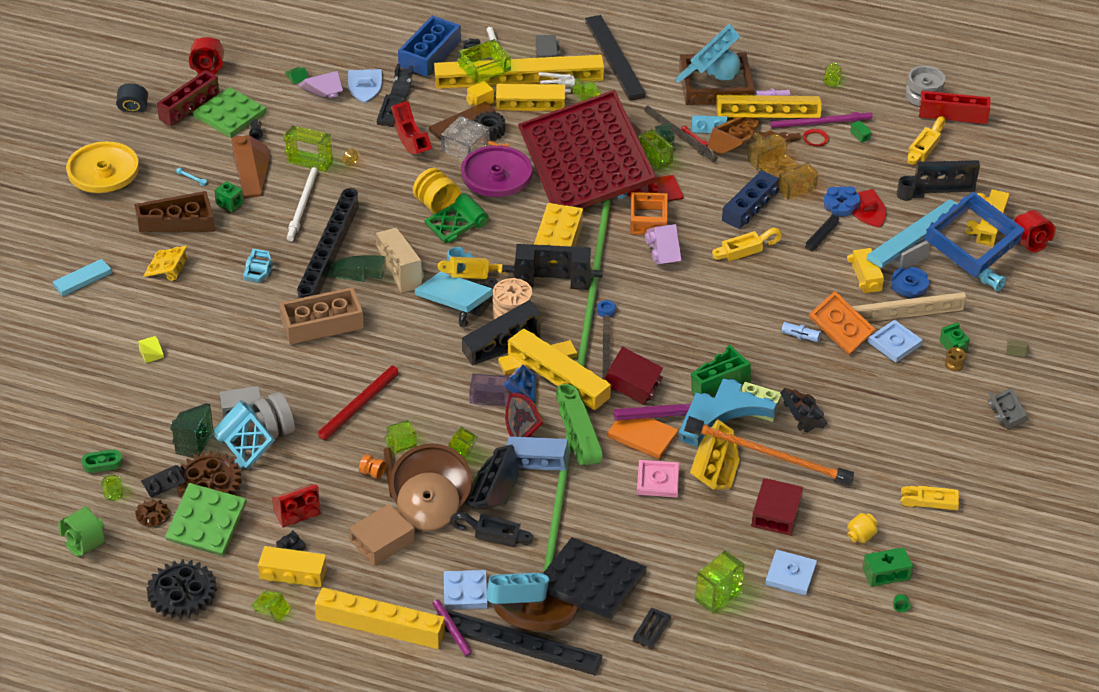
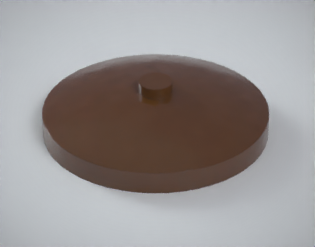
[390,444,472,512]
[492,594,578,631]

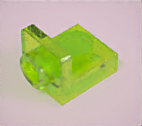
[573,78,600,101]
[251,591,290,622]

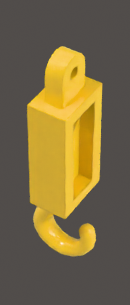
[907,116,946,165]
[712,228,782,262]
[437,257,506,279]

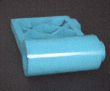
[214,400,275,469]

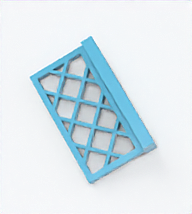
[675,24,741,83]

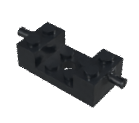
[502,244,603,290]

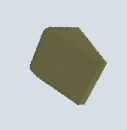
[1006,340,1027,357]

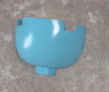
[706,49,740,80]

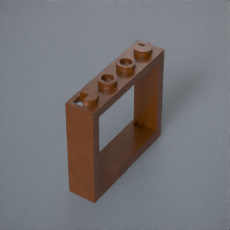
[679,53,754,105]

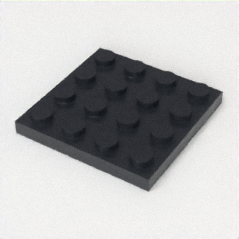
[542,537,647,620]

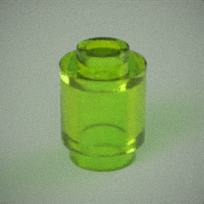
[823,63,842,87]

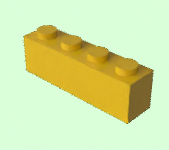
[496,84,565,111]

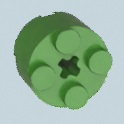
[58,506,105,556]

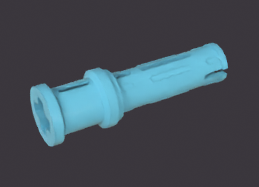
[954,262,1006,292]

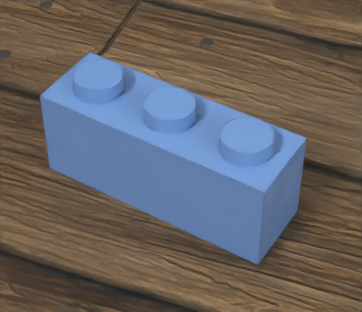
[506,436,570,471]

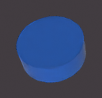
[597,300,616,318]

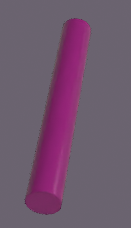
[432,599,472,657]

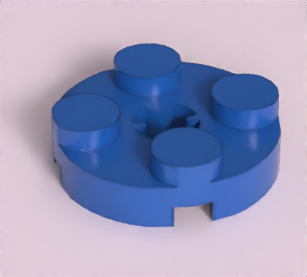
[824,186,860,216]
[891,267,929,299]

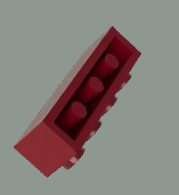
[157,70,219,126]

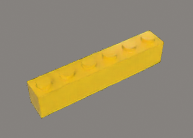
[716,95,821,118]
[508,328,611,410]
[315,587,445,649]

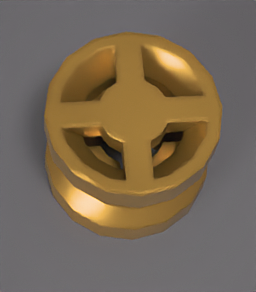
[945,347,966,371]

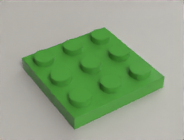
[193,87,267,138]
[165,483,247,557]

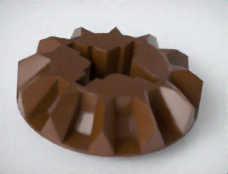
[135,499,169,526]

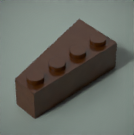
[134,191,215,232]

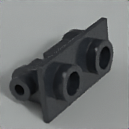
[141,465,186,498]

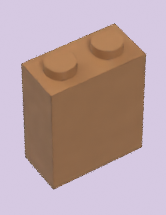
[349,504,415,566]

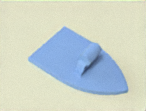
[348,69,382,103]

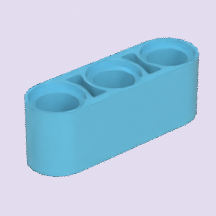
[486,573,549,604]

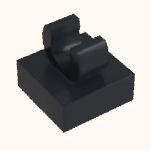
[276,530,306,551]

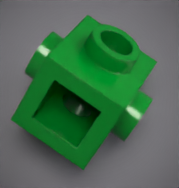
[214,181,244,212]

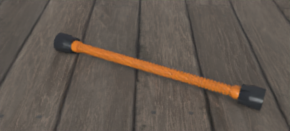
[684,416,854,487]

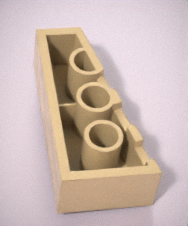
[376,228,424,293]

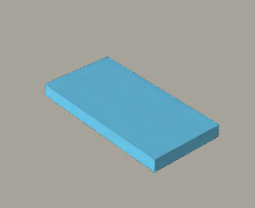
[414,272,493,313]

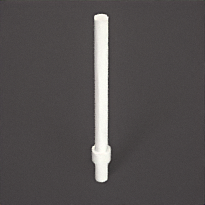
[286,167,318,241]

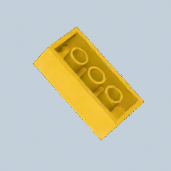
[534,203,583,263]

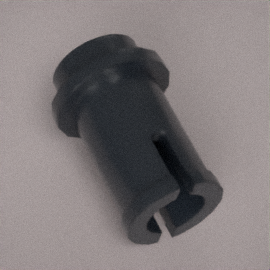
[249,120,263,140]

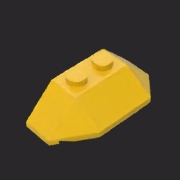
[690,420,740,490]

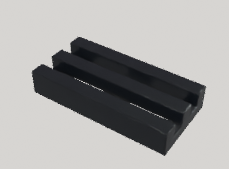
[633,607,671,650]

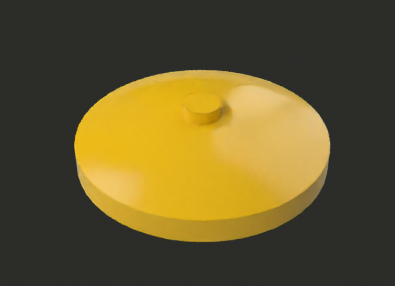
[66,141,139,193]

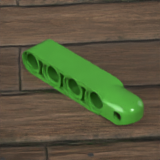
[556,384,602,465]

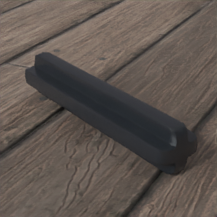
[805,215,839,251]

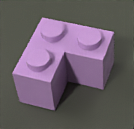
[645,224,681,265]

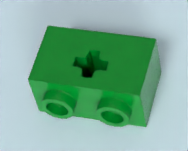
[862,547,913,587]

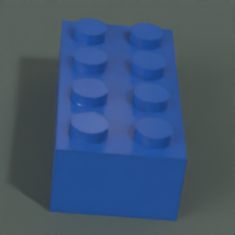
[398,15,461,77]

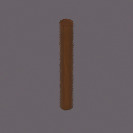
[383,447,394,498]

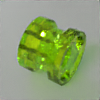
[101,475,123,501]

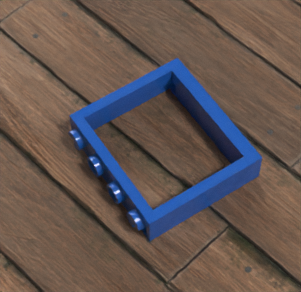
[925,191,1025,278]

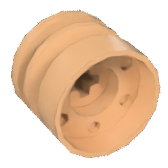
[493,278,532,319]

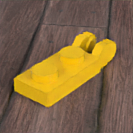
[901,486,959,510]

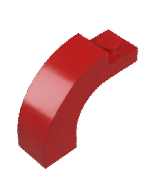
[391,101,432,154]

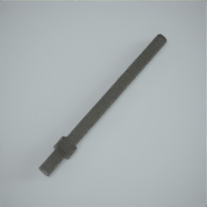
[644,106,718,162]
[602,315,612,401]

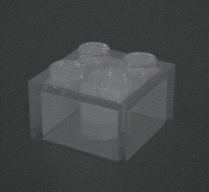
[441,116,489,160]

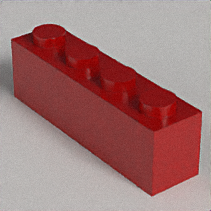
[919,91,990,124]

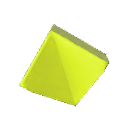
[138,336,164,363]

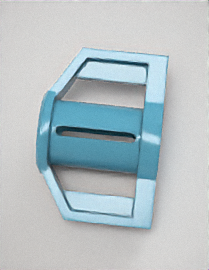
[243,249,273,283]

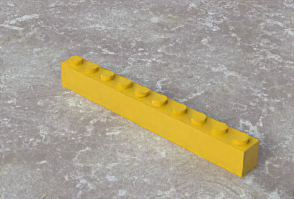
[434,55,604,89]

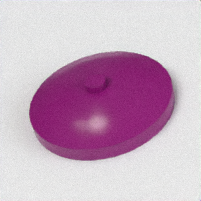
[461,145,532,197]

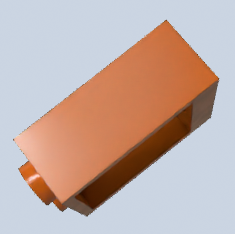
[630,192,667,235]

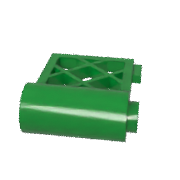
[424,193,489,244]

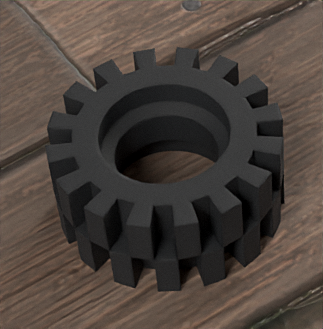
[474,111,505,141]

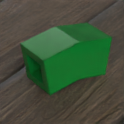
[850,121,872,143]

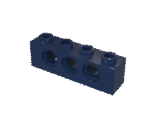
[722,170,780,229]

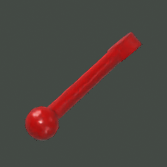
[681,125,708,148]

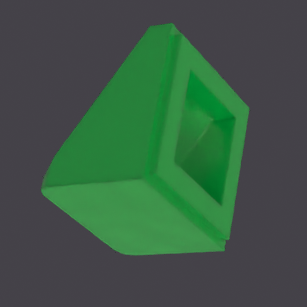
[285,67,308,84]

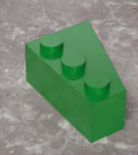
[691,345,751,397]

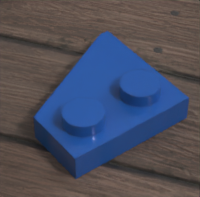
[504,364,536,403]

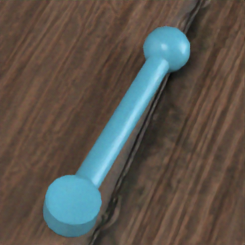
[176,168,207,186]

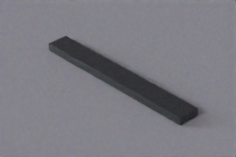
[585,15,645,100]
[437,609,603,676]

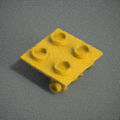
[144,246,188,281]

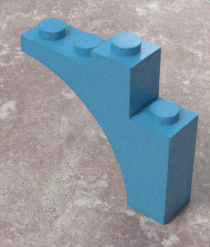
[679,379,777,447]

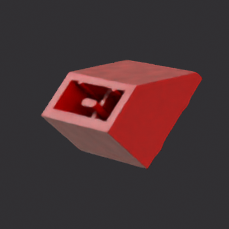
[272,484,321,528]

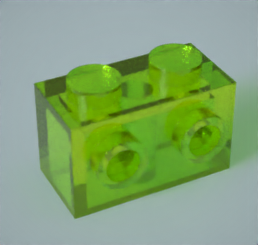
[638,129,674,169]

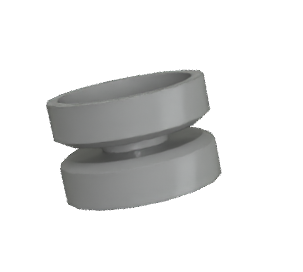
[905,65,945,106]
[251,392,295,441]

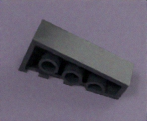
[462,300,541,366]

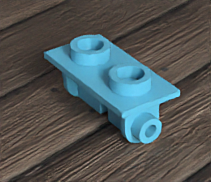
[692,115,727,133]

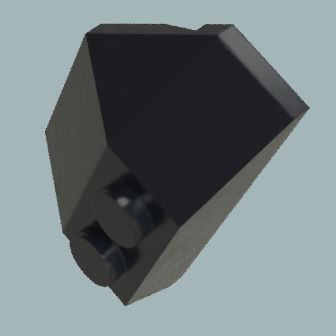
[467,444,519,509]

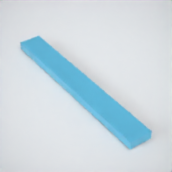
[867,199,958,268]

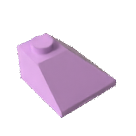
[299,71,343,99]

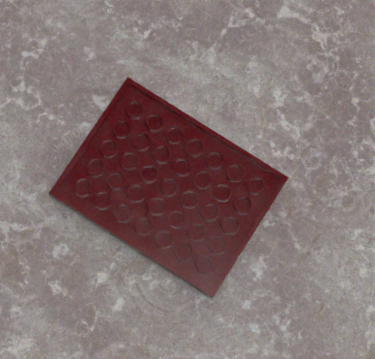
[518,90,657,208]

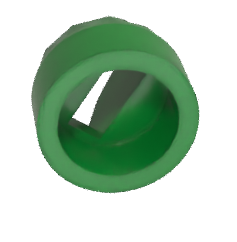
[893,594,910,613]

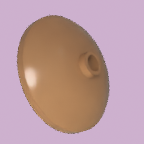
[397,473,459,531]

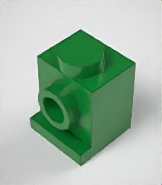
[939,322,970,351]

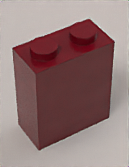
[604,346,663,405]
[751,478,803,536]

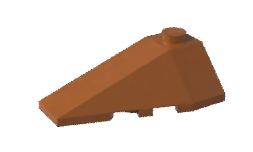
[708,117,760,154]
[231,135,270,199]

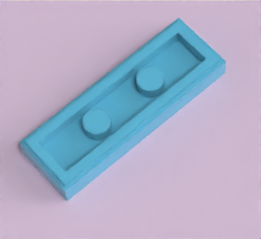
[53,259,112,296]

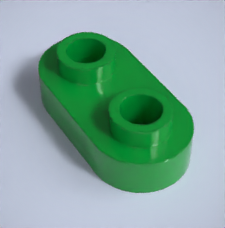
[81,449,123,473]

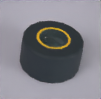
[116,83,148,112]

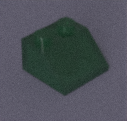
[170,403,214,458]

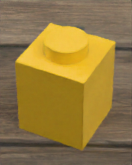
[466,81,494,107]

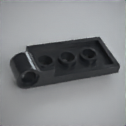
[896,160,980,201]

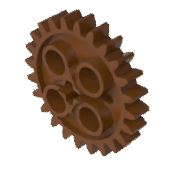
[176,451,242,498]

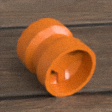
[359,454,386,479]

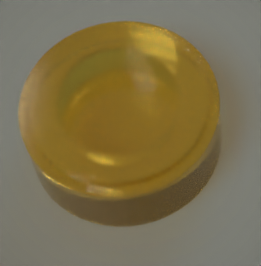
[342,148,359,166]

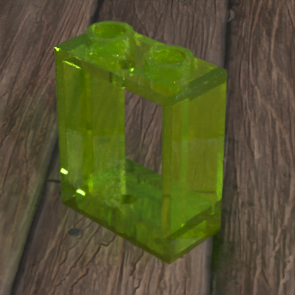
[458,39,511,83]
[284,125,333,172]

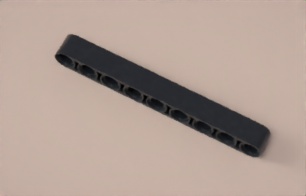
[297,188,359,299]

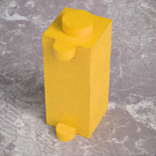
[847,248,884,293]

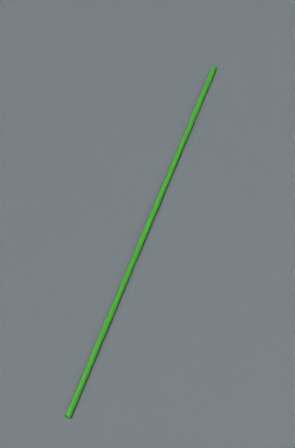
[543,200,611,572]

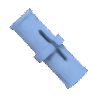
[781,322,821,343]

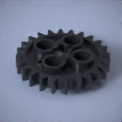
[146,559,217,620]

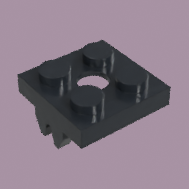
[780,388,828,433]

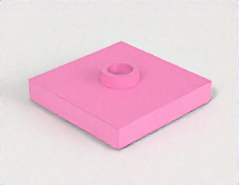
[637,460,679,497]

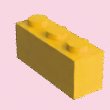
[258,546,327,587]

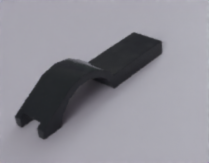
[377,64,414,127]

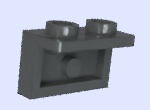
[987,388,1029,430]

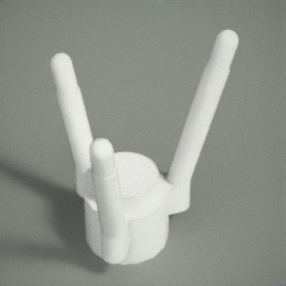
[539,72,575,93]

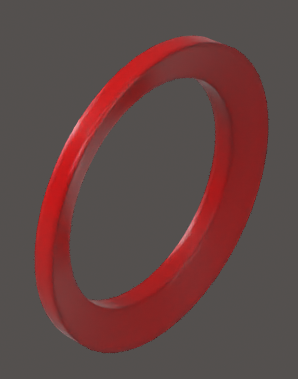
[803,129,828,146]

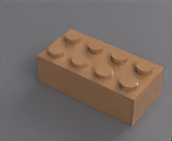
[279,287,364,344]

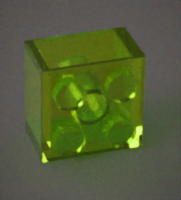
[695,550,745,614]

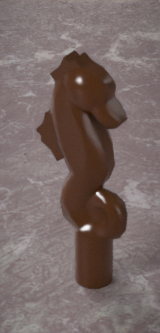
[756,130,801,143]

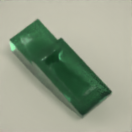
[328,255,386,282]

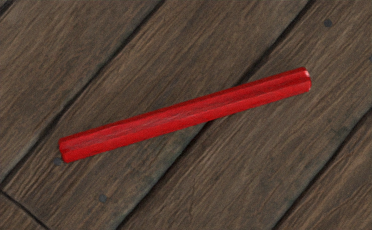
[318,365,399,440]

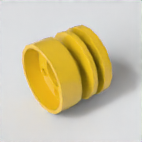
[413,168,461,214]

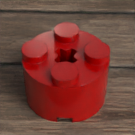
[189,37,224,75]
[1014,210,1056,253]

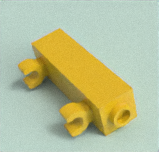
[965,189,1009,247]

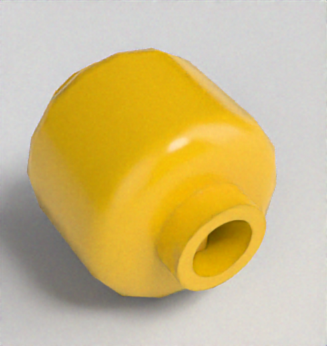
[847,513,878,544]

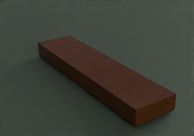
[429,101,496,140]

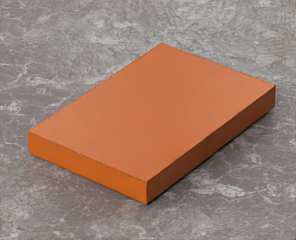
[808,291,876,355]
[607,418,678,459]

